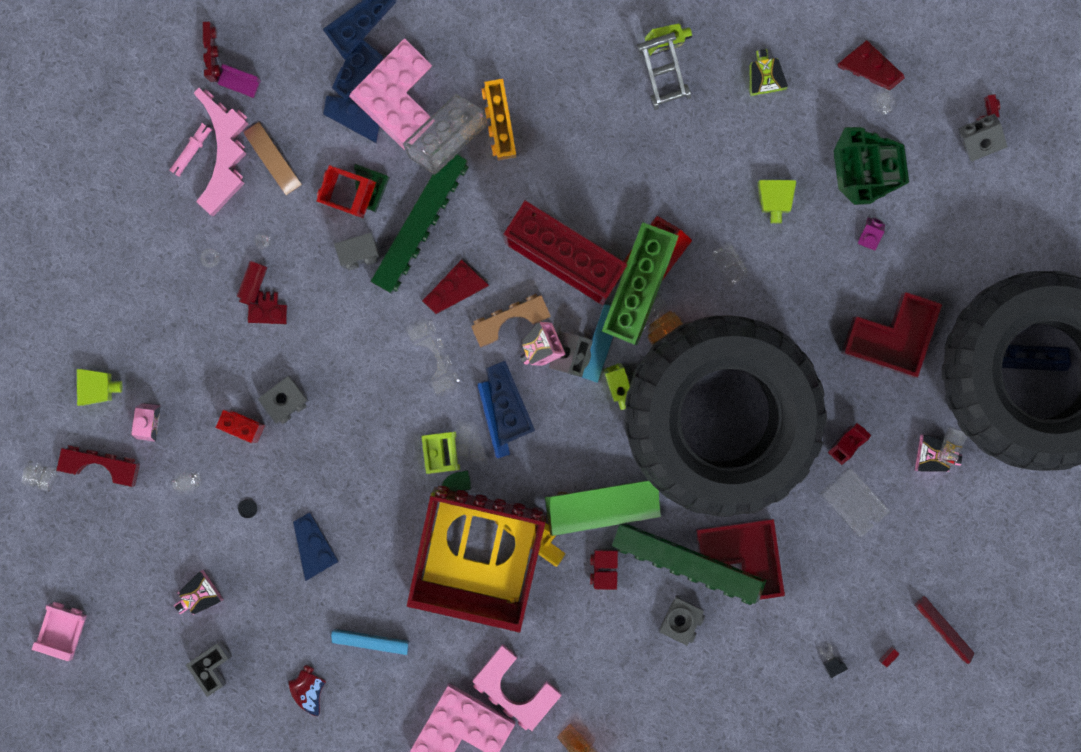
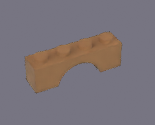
[471,294,551,348]

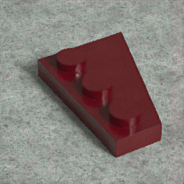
[203,21,221,82]
[422,260,489,314]

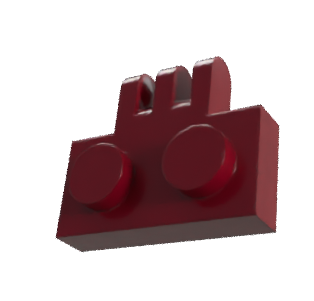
[248,291,288,325]

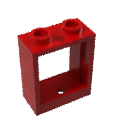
[316,165,376,218]
[215,410,265,443]

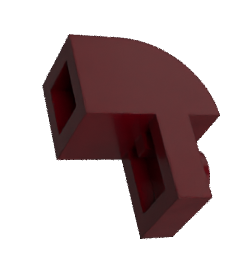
[827,423,871,465]

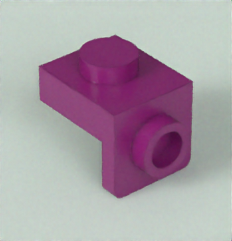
[857,217,885,251]

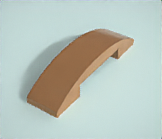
[243,122,302,195]

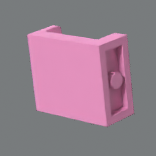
[32,602,87,661]

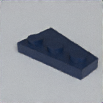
[332,40,385,102]
[323,96,380,144]
[293,512,339,581]

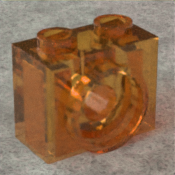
[647,310,682,346]

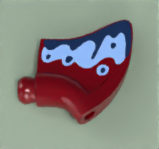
[288,664,326,716]

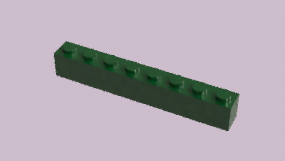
[370,149,469,294]
[612,523,767,605]

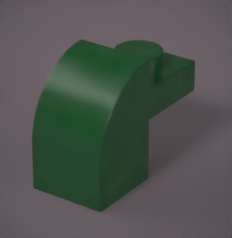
[441,470,472,492]

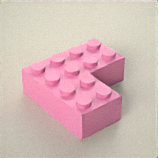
[349,38,433,150]
[410,683,515,752]

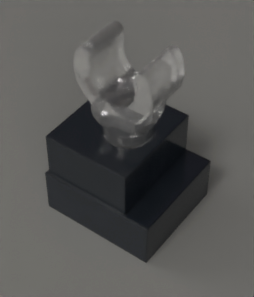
[818,643,848,678]

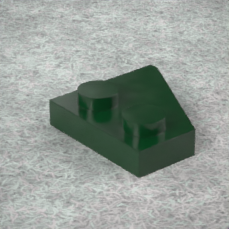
[354,164,390,213]

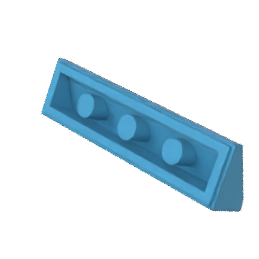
[582,304,613,383]
[331,629,409,655]

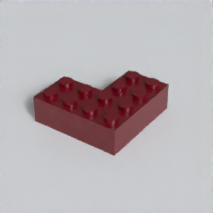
[841,292,942,378]
[696,518,785,600]

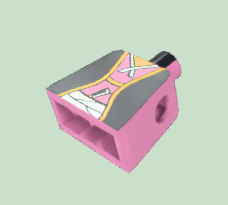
[520,322,565,366]
[132,403,161,442]
[915,435,962,472]
[174,570,224,615]

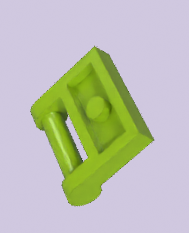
[421,432,461,474]

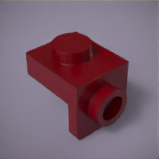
[976,94,1001,120]

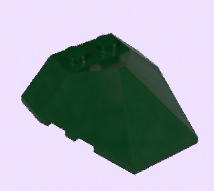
[833,127,909,205]

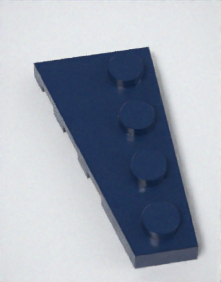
[486,361,535,446]

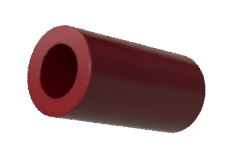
[237,261,268,306]

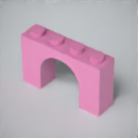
[473,644,562,731]

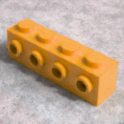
[481,79,516,161]

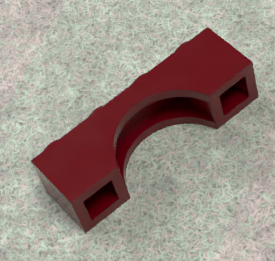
[56,445,140,487]

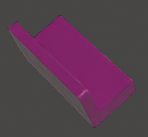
[218,64,261,98]

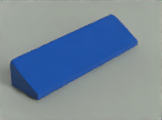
[478,381,510,458]

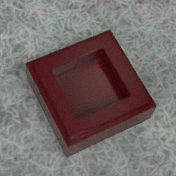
[879,647,900,668]

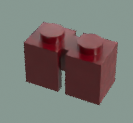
[590,549,618,590]

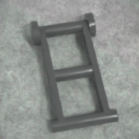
[637,32,691,110]

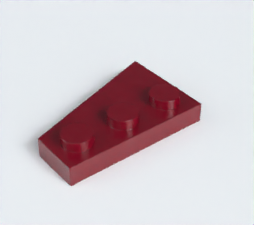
[837,40,905,90]

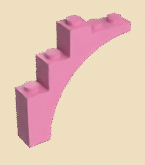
[194,88,248,216]

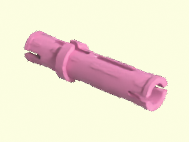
[169,123,212,177]

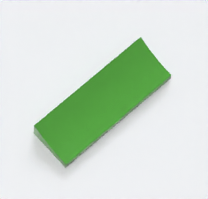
[602,222,679,345]
[545,480,661,536]

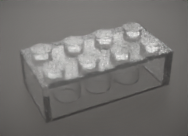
[402,94,488,175]

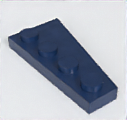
[323,0,396,60]

